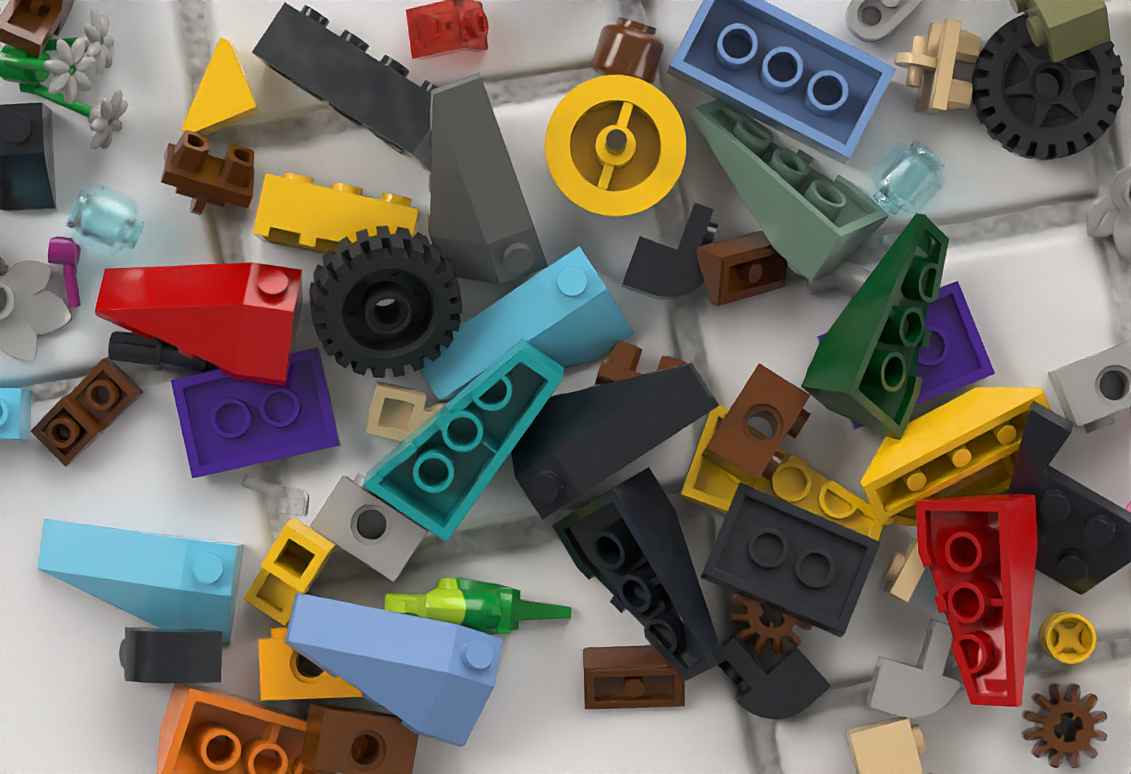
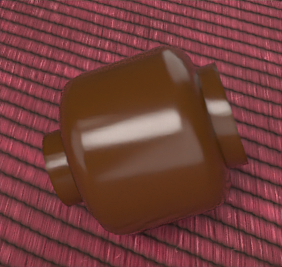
[592,17,664,85]

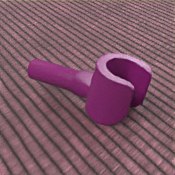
[48,236,81,307]

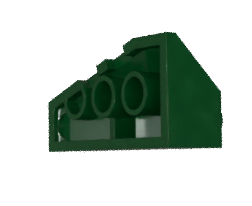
[801,213,949,440]

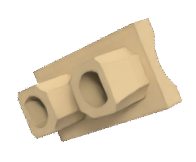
[895,18,982,114]

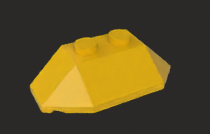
[860,387,1052,527]

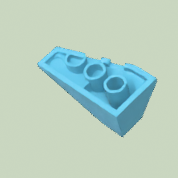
[419,246,634,401]
[38,519,244,644]

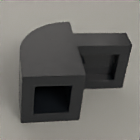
[621,203,719,300]
[119,627,222,683]
[718,635,831,719]

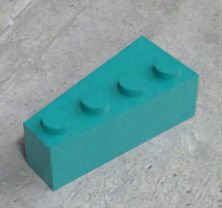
[363,339,564,542]

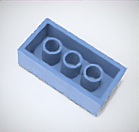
[667,0,896,165]

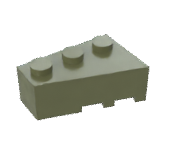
[1009,0,1111,63]

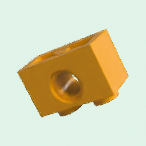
[259,627,364,701]

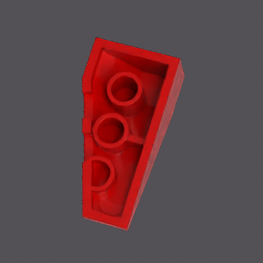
[95,262,302,386]
[915,494,1038,707]

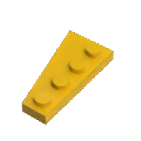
[679,405,883,541]

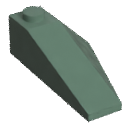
[690,99,889,282]

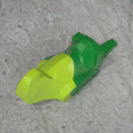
[385,578,571,635]

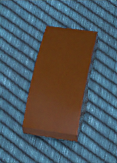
[30,357,143,467]

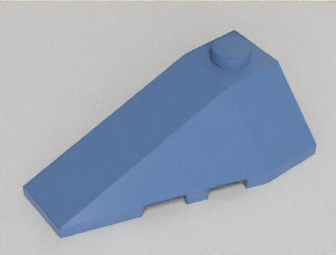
[285,593,503,747]

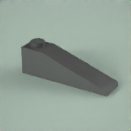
[428,72,548,284]

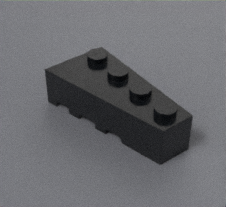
[252,2,438,174]

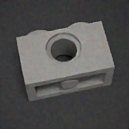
[1048,340,1131,433]
[309,473,429,582]

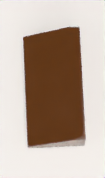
[696,231,787,306]
[583,645,685,709]

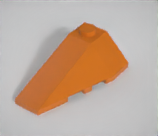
[156,683,368,774]

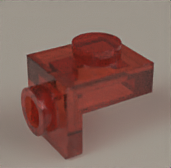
[406,0,489,60]

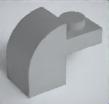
[865,619,962,718]

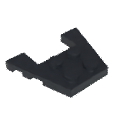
[1008,401,1131,595]

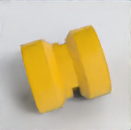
[1038,611,1097,664]

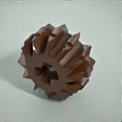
[728,594,812,655]
[1021,683,1108,768]

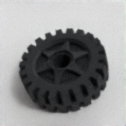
[971,14,1124,160]
[309,226,462,378]

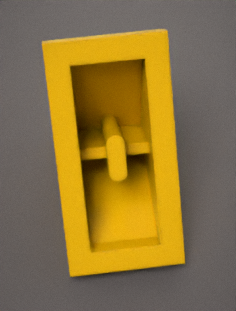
[181,37,261,135]

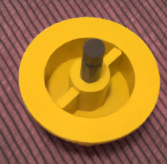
[545,75,686,217]

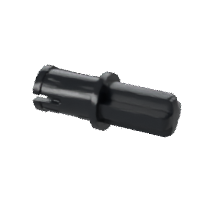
[108,331,209,372]

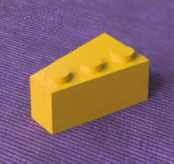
[253,173,421,254]

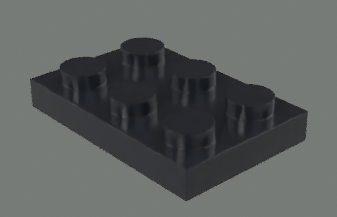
[700,482,881,638]

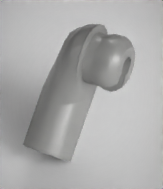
[805,260,872,299]

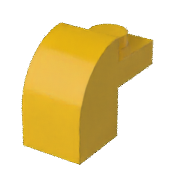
[243,517,336,626]

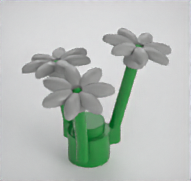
[0,9,128,149]

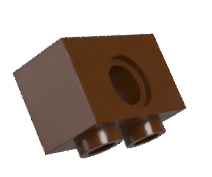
[701,363,811,487]
[300,703,419,774]

